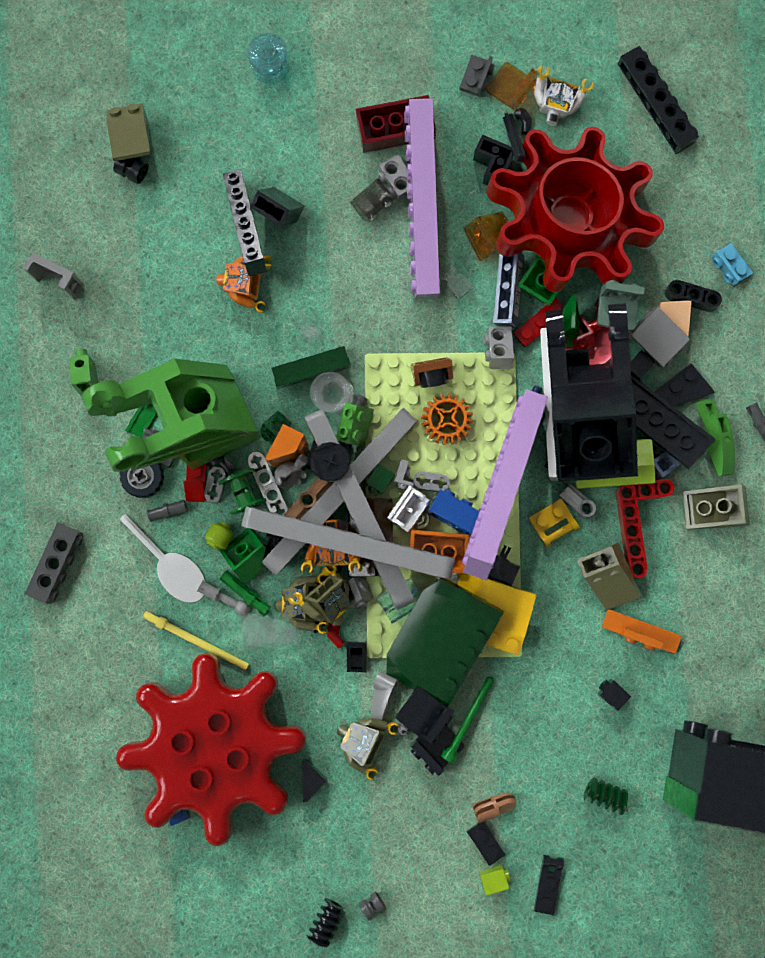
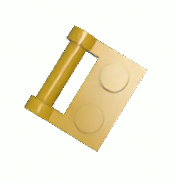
[528,498,579,548]

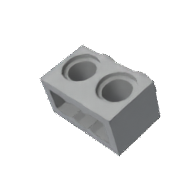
[378,155,410,202]
[484,326,514,369]

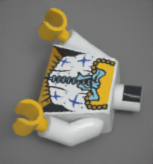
[534,66,593,126]

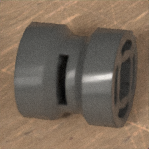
[359,891,386,921]

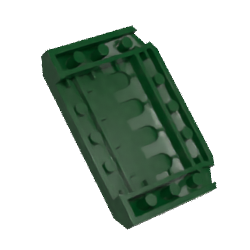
[386,577,504,706]

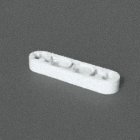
[248,452,288,515]

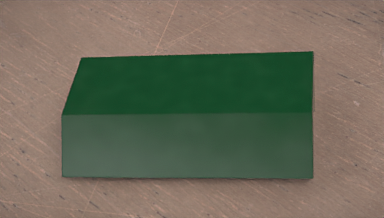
[271,346,351,389]

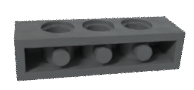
[25,523,83,604]

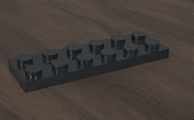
[631,374,715,469]

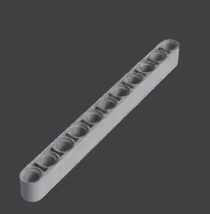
[262,408,418,576]
[304,409,415,610]
[241,506,456,579]

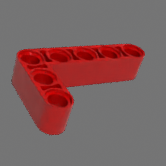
[615,479,675,579]

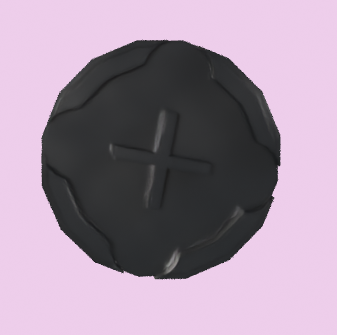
[310,442,350,482]

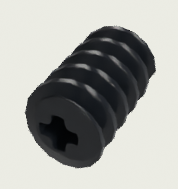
[306,898,345,947]

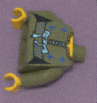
[288,565,350,626]
[276,573,329,634]
[337,718,399,780]

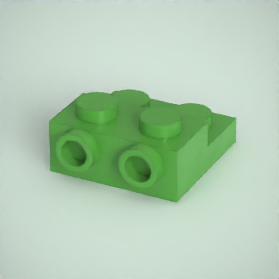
[336,402,374,446]

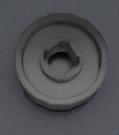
[113,157,149,185]

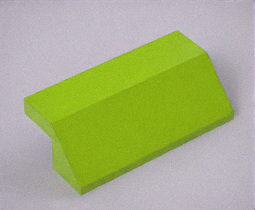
[576,439,655,489]

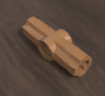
[284,478,332,519]

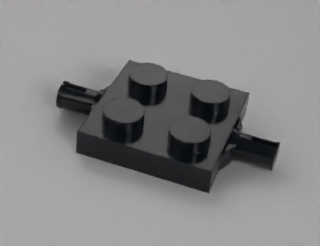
[487,545,520,586]

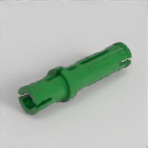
[219,570,271,616]

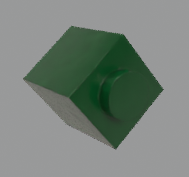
[366,464,395,495]

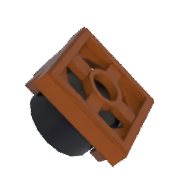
[410,357,453,388]

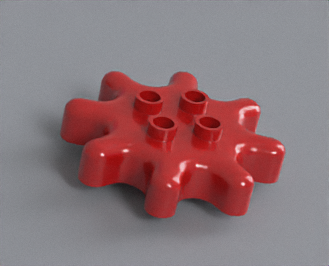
[486,127,664,292]
[116,653,307,847]

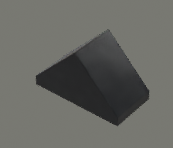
[347,642,367,672]
[302,759,327,802]

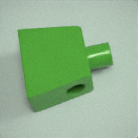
[69,349,98,397]

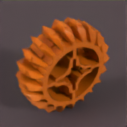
[421,393,473,445]

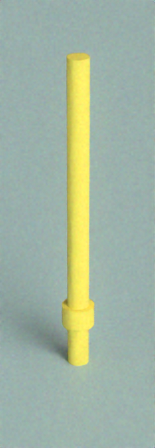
[142,611,249,671]

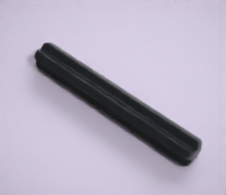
[503,112,526,163]

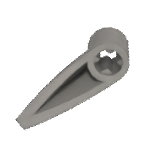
[372,672,399,720]

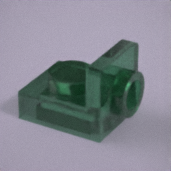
[259,411,292,444]

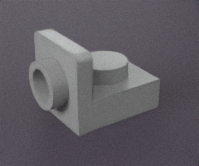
[395,459,414,490]

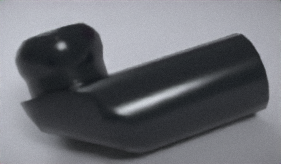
[514,108,532,135]

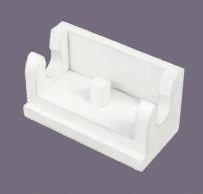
[387,485,431,533]

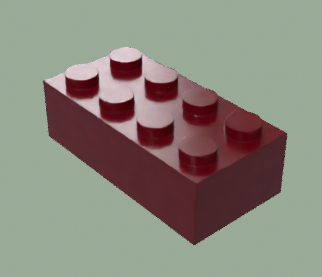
[356,95,436,153]

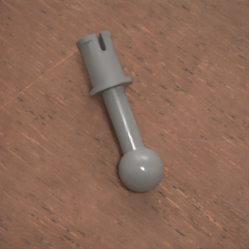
[197,580,250,616]

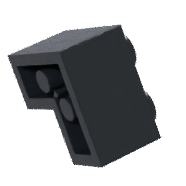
[473,134,514,185]

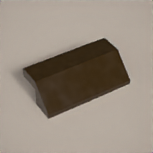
[348,498,393,577]

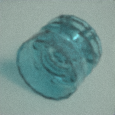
[248,33,289,84]

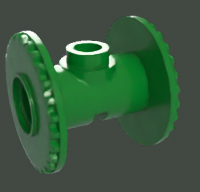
[218,468,266,515]

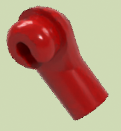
[327,623,345,649]

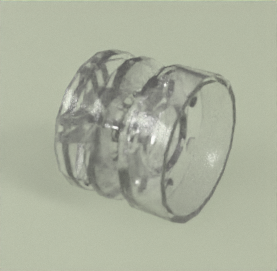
[310,372,355,414]

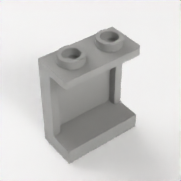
[24,253,83,300]
[628,307,690,367]

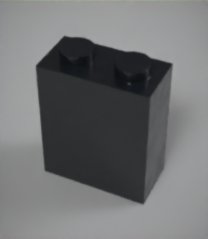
[250,187,305,227]

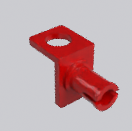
[573,316,607,350]

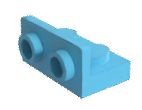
[712,243,753,287]

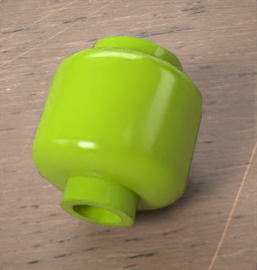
[205,521,233,551]

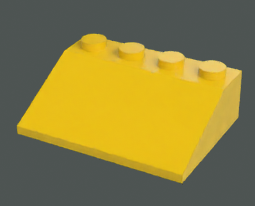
[457,574,536,655]

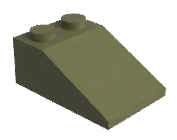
[106,103,151,161]
[683,484,750,530]

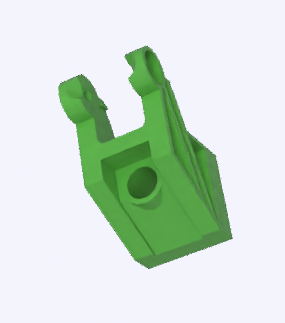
[82,358,261,472]

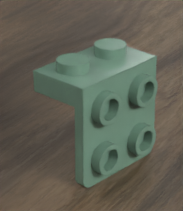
[597,280,645,331]

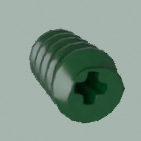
[583,777,628,815]

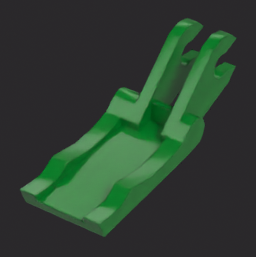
[125,404,157,438]

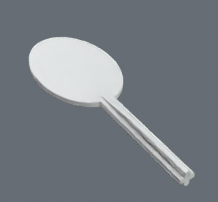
[120,514,205,602]

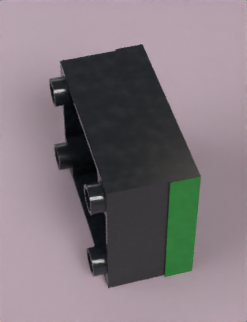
[663,720,765,834]

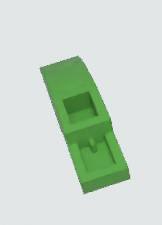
[696,400,735,477]

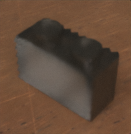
[350,178,396,221]

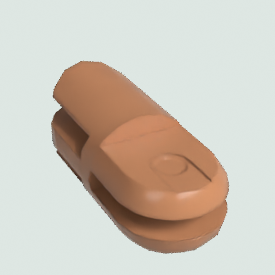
[472,793,517,823]

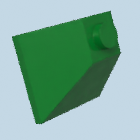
[517,255,560,306]
[563,295,580,348]
[220,528,265,584]

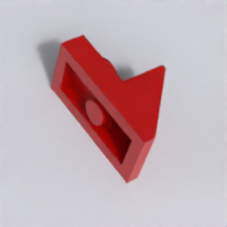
[183,464,207,502]

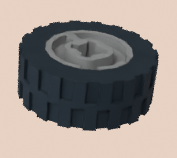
[119,463,164,498]

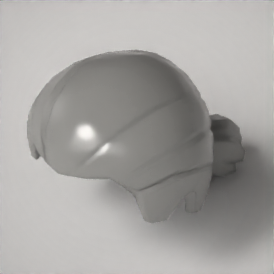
[274,454,308,489]

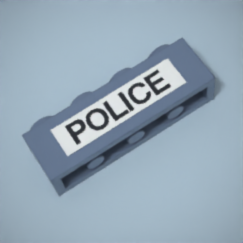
[493,252,525,329]

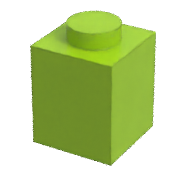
[479,865,511,896]

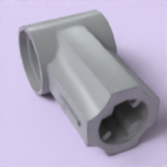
[559,484,596,519]

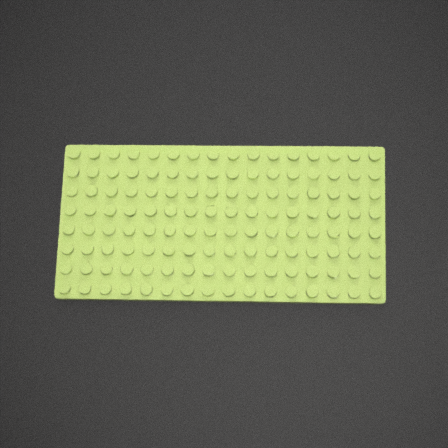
[365,353,522,658]

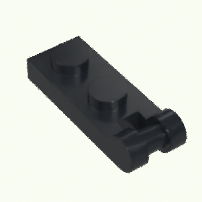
[534,855,564,916]

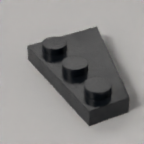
[655,363,715,407]

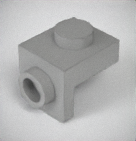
[348,578,374,609]

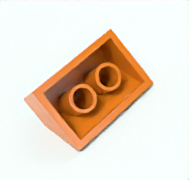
[265,424,309,468]
[409,530,470,574]

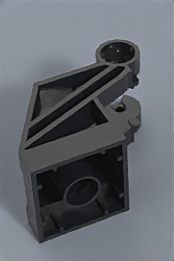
[545,303,638,482]

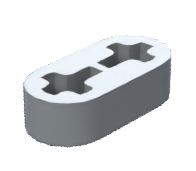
[204,467,227,503]
[413,472,450,492]

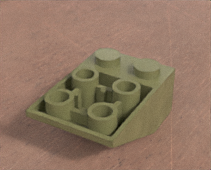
[577,543,642,610]

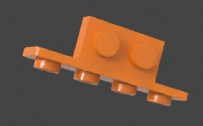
[602,609,682,654]

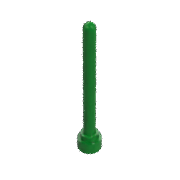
[440,676,494,765]

